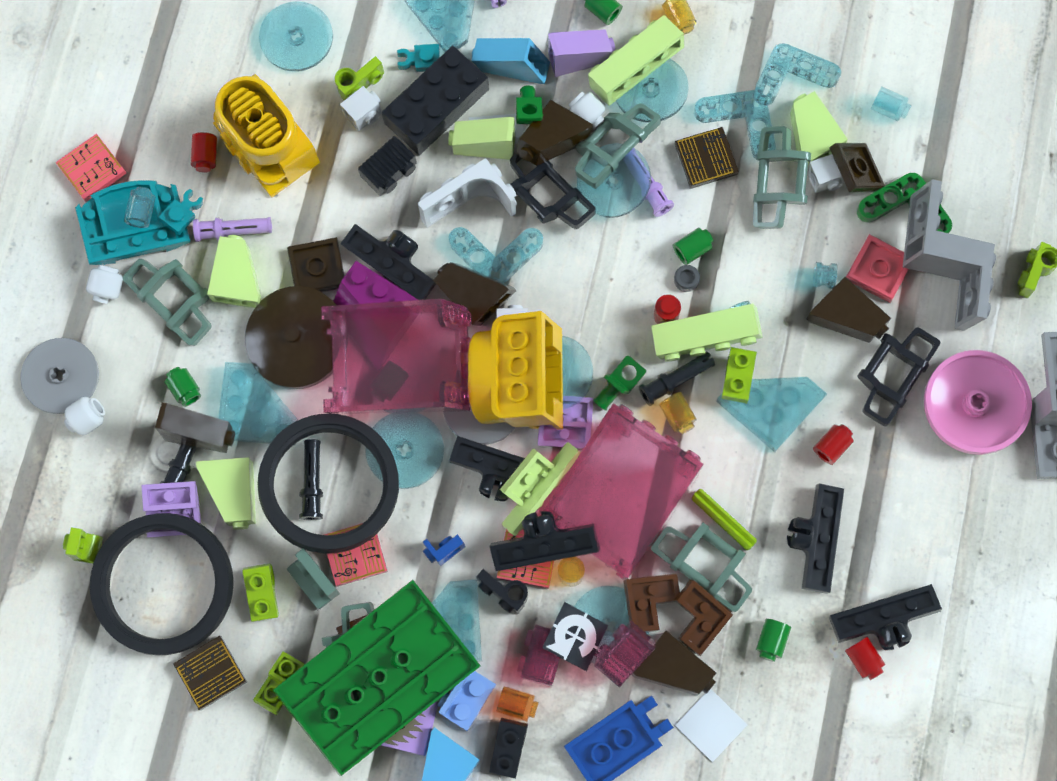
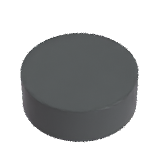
[674,265,700,292]

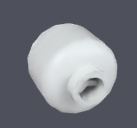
[569,91,605,129]
[86,265,123,304]
[64,397,105,435]

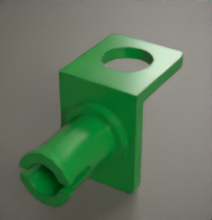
[516,85,543,124]
[593,356,647,411]

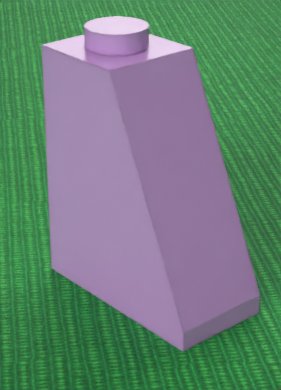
[548,29,616,77]

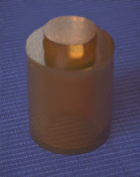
[496,686,539,722]

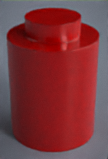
[191,132,217,173]
[653,295,681,324]
[813,424,854,465]
[845,636,886,680]

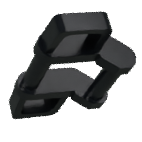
[510,154,596,229]
[857,327,941,427]

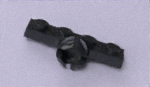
[340,224,436,303]
[449,436,525,501]
[787,483,844,594]
[489,511,600,571]
[829,584,942,650]

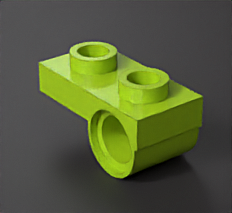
[335,56,384,100]
[1018,242,1057,298]
[721,347,757,404]
[63,527,103,563]
[242,564,279,622]

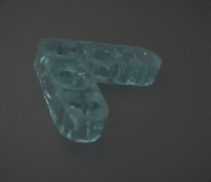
[753,43,841,106]
[694,90,776,160]
[449,227,543,283]

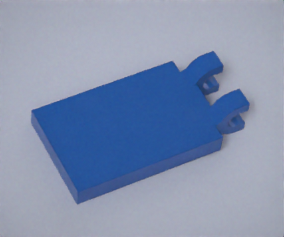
[564,696,674,781]

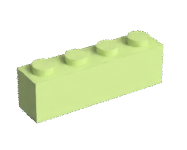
[588,15,684,106]
[651,304,763,362]

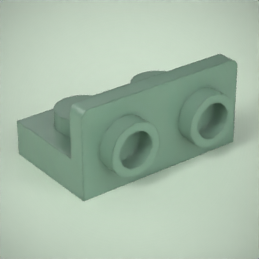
[287,548,340,609]

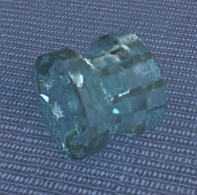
[813,262,837,289]

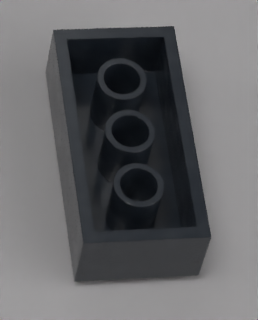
[382,45,489,156]

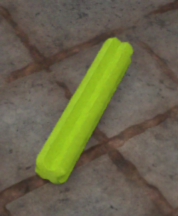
[691,489,757,550]

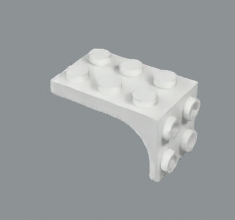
[418,158,517,228]

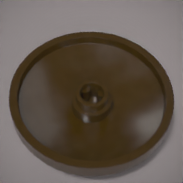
[245,286,348,389]

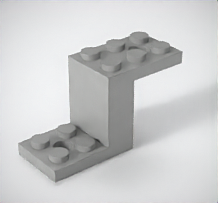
[902,179,996,331]
[1031,332,1057,479]

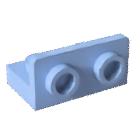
[438,671,496,731]

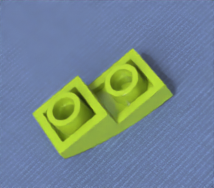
[253,651,305,716]

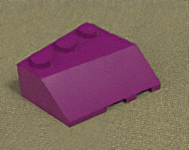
[333,261,422,371]

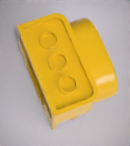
[213,74,320,198]
[468,311,563,430]

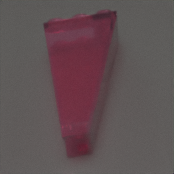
[321,299,471,414]
[540,403,704,580]

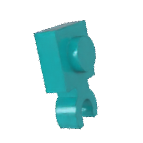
[397,44,440,72]
[159,189,203,235]

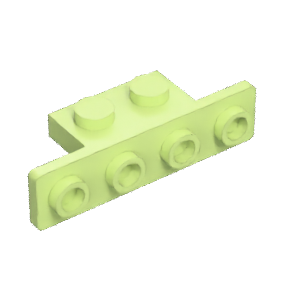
[500,442,581,536]

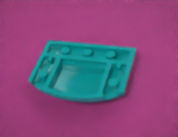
[75,180,191,265]

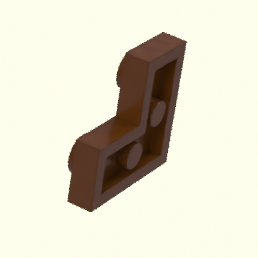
[623,574,680,634]
[674,579,733,656]

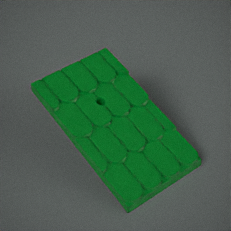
[272,580,481,776]

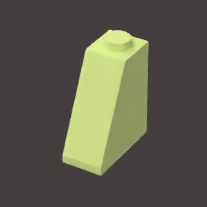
[790,91,848,165]
[448,117,516,160]
[207,235,262,308]
[196,457,256,530]

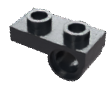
[476,569,528,614]
[489,718,528,779]

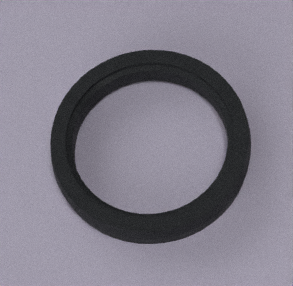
[257,413,399,554]
[90,513,233,655]

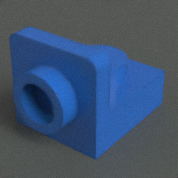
[423,534,466,566]

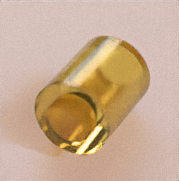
[662,0,697,35]
[659,392,697,434]
[558,557,585,587]

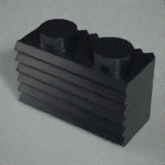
[358,136,417,196]

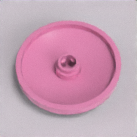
[924,350,1032,455]

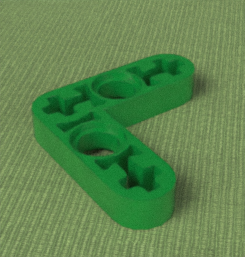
[857,173,952,233]

